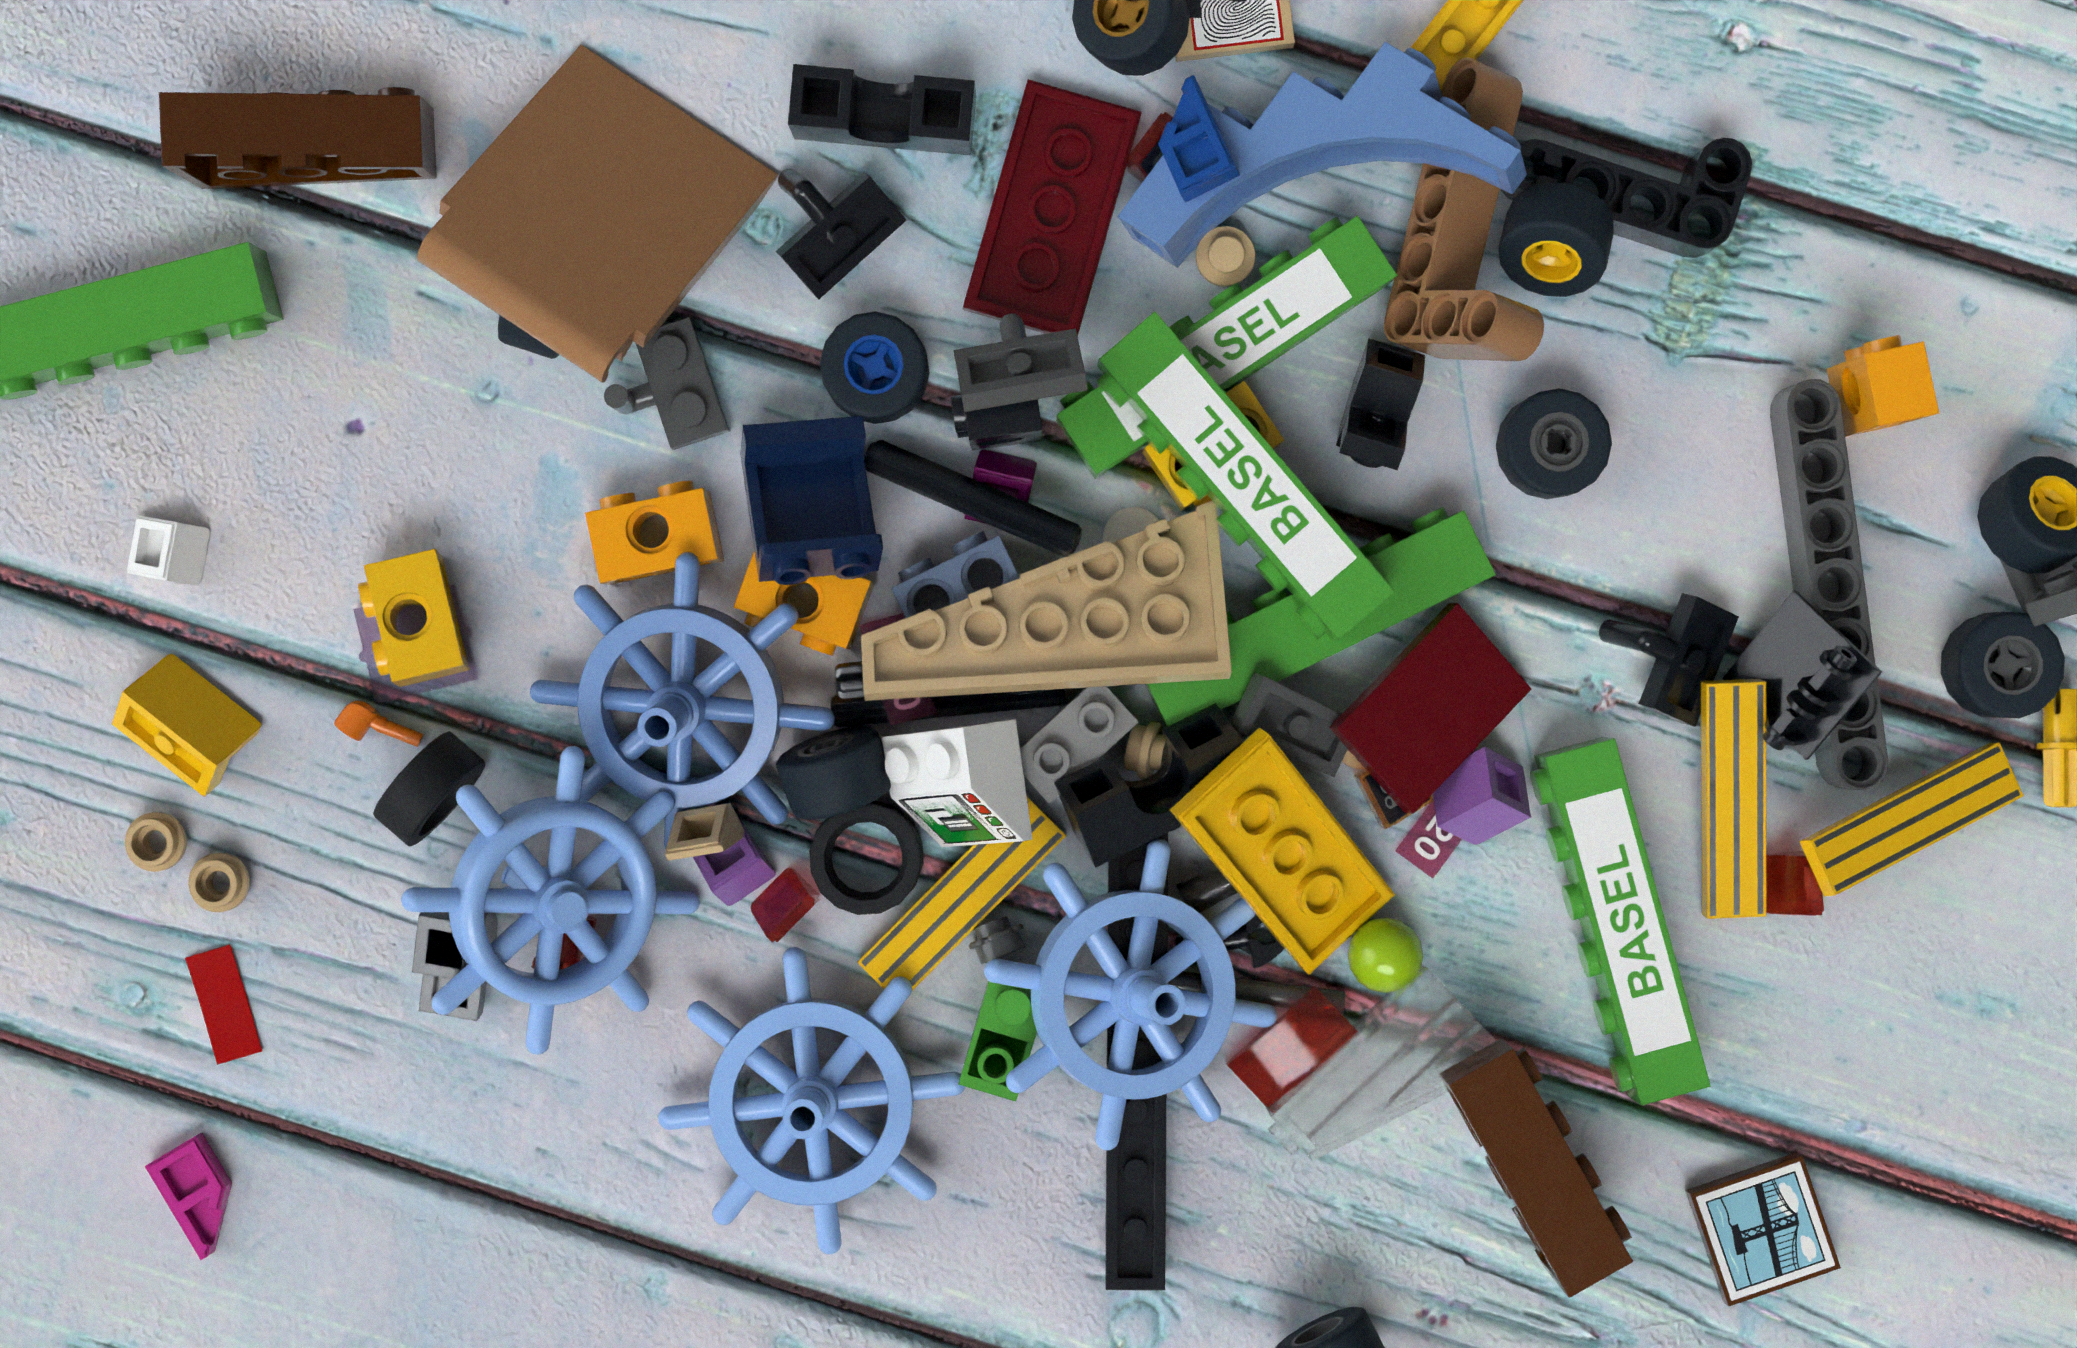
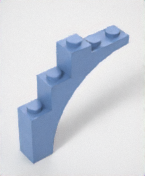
[1117,42,1527,268]

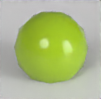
[1348,917,1424,993]

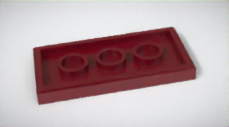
[963,79,1142,336]

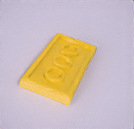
[1170,727,1395,975]

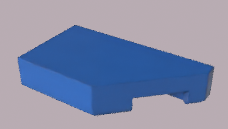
[1158,75,1240,203]

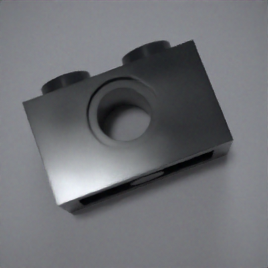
[951,395,1042,451]

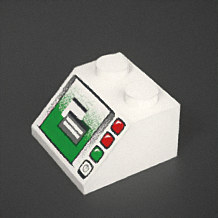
[882,719,1032,847]

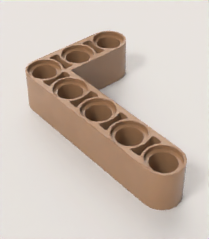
[1384,57,1544,361]

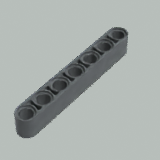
[1770,379,1888,791]

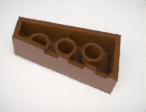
[159,87,437,189]
[1439,1038,1633,1298]

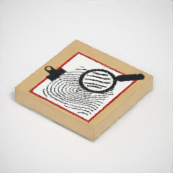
[1175,0,1295,62]

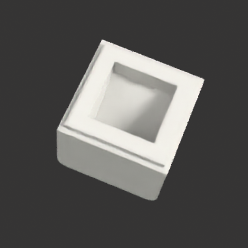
[127,515,210,585]

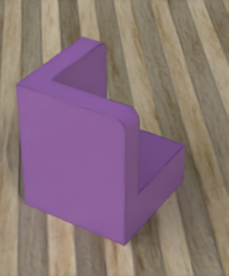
[1433,747,1531,845]

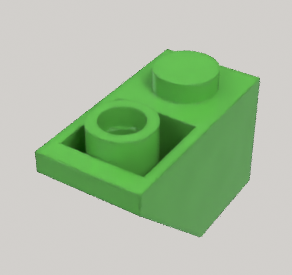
[958,981,1037,1102]

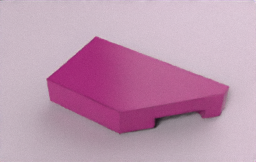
[145,1133,232,1260]

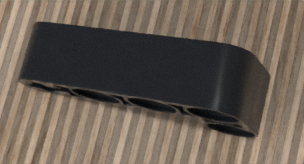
[1500,138,1752,258]

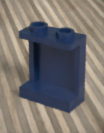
[740,416,883,585]

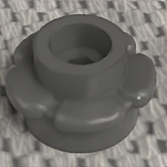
[969,916,1025,964]

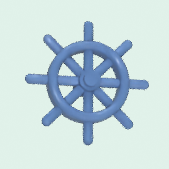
[530,552,835,849]

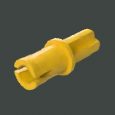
[2037,689,2077,808]

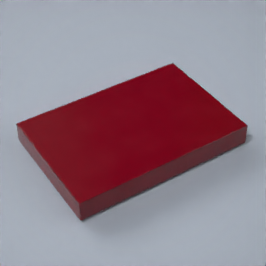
[1329,603,1531,814]

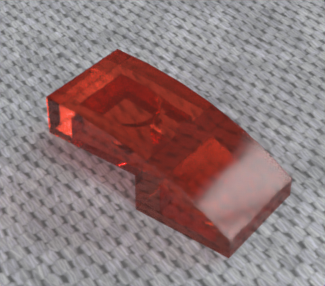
[1226,986,1358,1108]

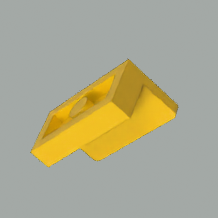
[111,654,261,797]

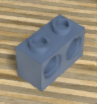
[891,531,1020,618]

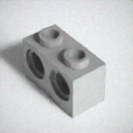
[1020,686,1138,803]

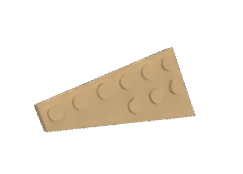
[861,501,1232,701]

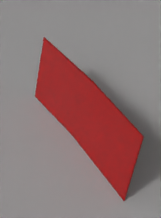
[185,944,262,1065]

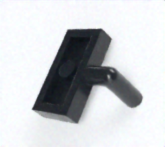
[775,169,906,300]
[1599,593,1739,727]

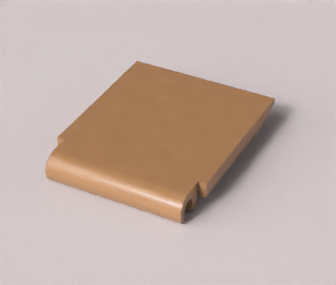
[417,45,778,383]

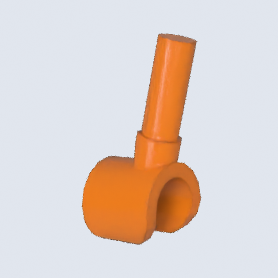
[334,700,424,747]

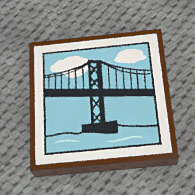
[1685,1152,1841,1306]

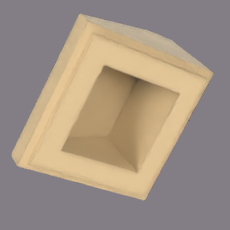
[665,803,744,861]

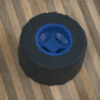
[820,311,930,424]

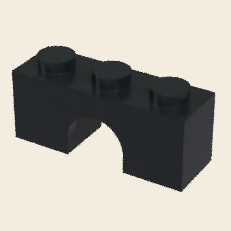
[788,64,976,156]
[1054,703,1242,868]

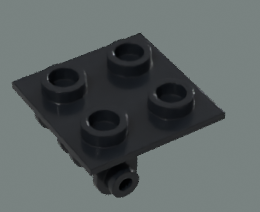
[1722,590,1882,760]

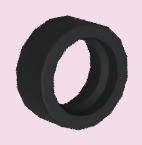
[373,731,486,847]
[809,800,924,915]

